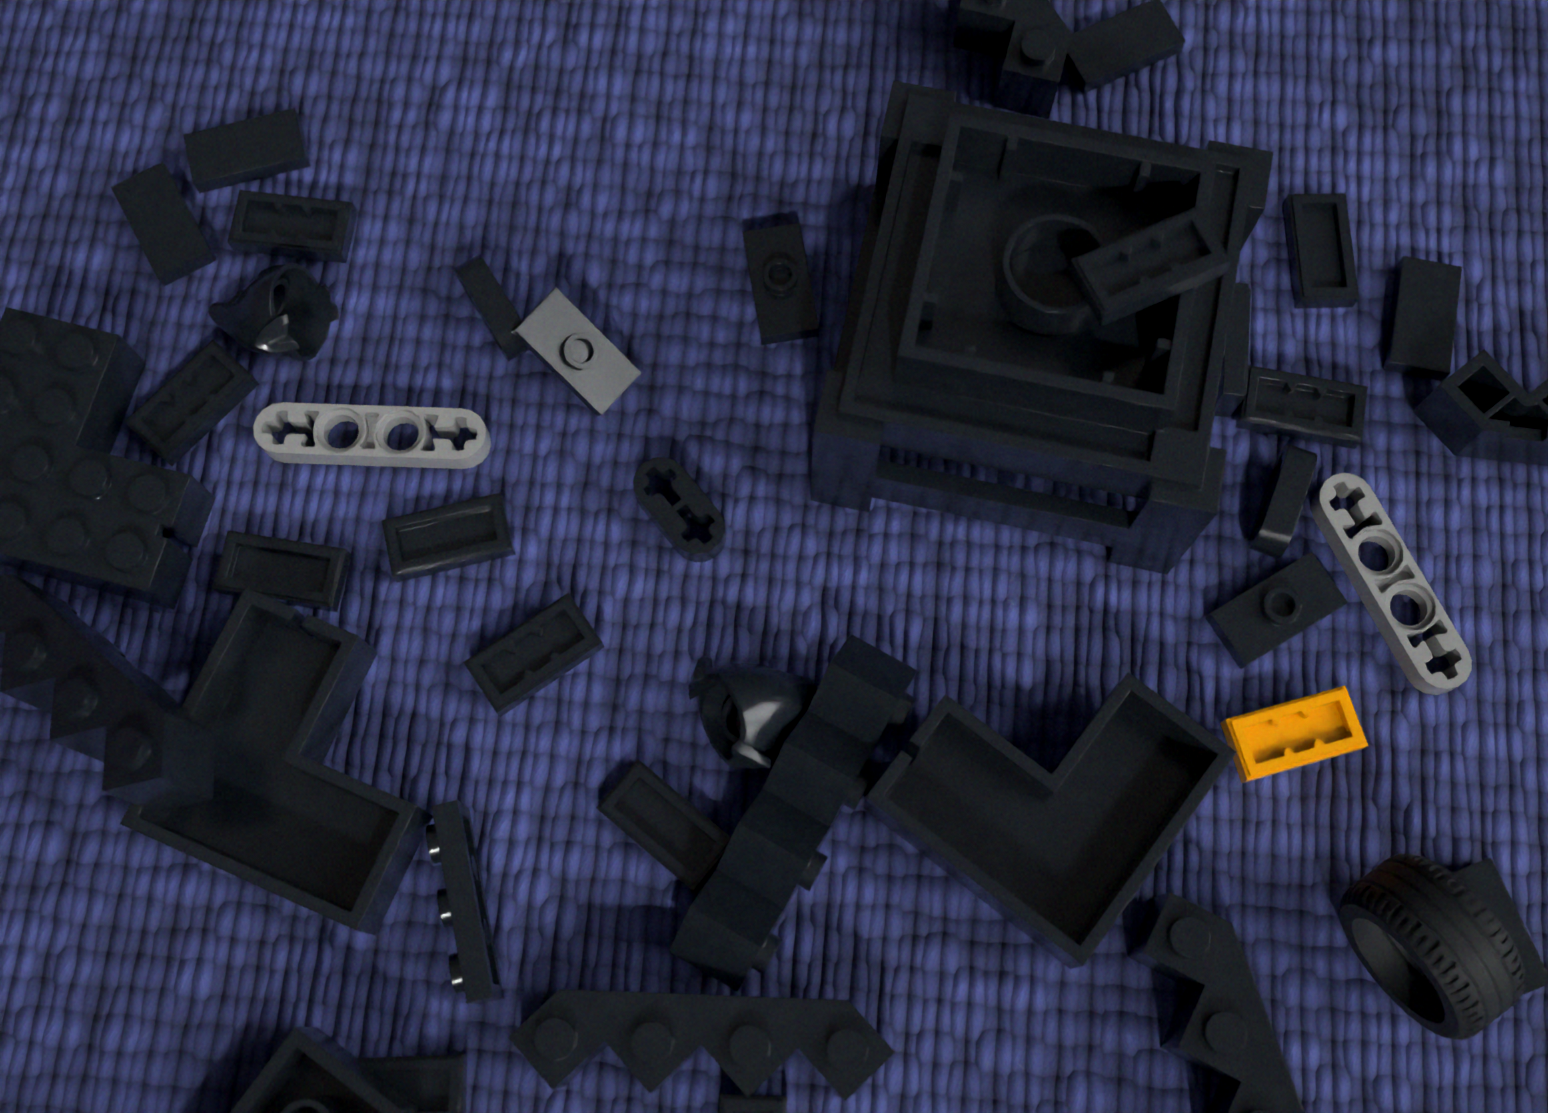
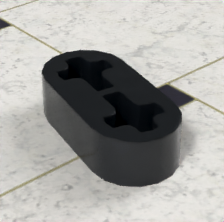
[453,254,529,361]
[1248,443,1318,559]
[633,457,726,562]

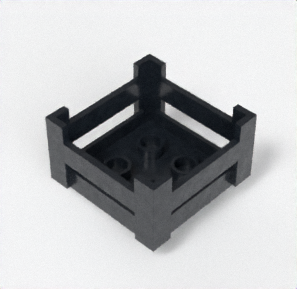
[811,80,1273,574]

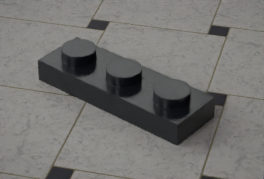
[426,800,504,1005]

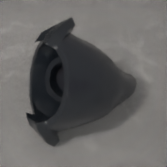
[208,263,340,361]
[688,656,817,768]

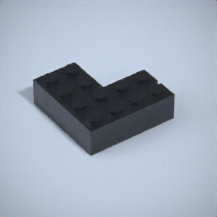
[0,307,216,610]
[120,587,433,935]
[863,672,1237,969]

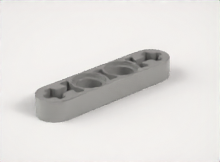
[253,402,491,469]
[1310,473,1472,695]

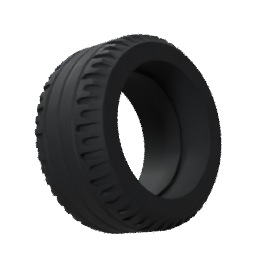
[1340,853,1525,1040]

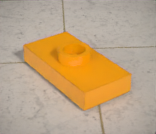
[1220,685,1368,783]

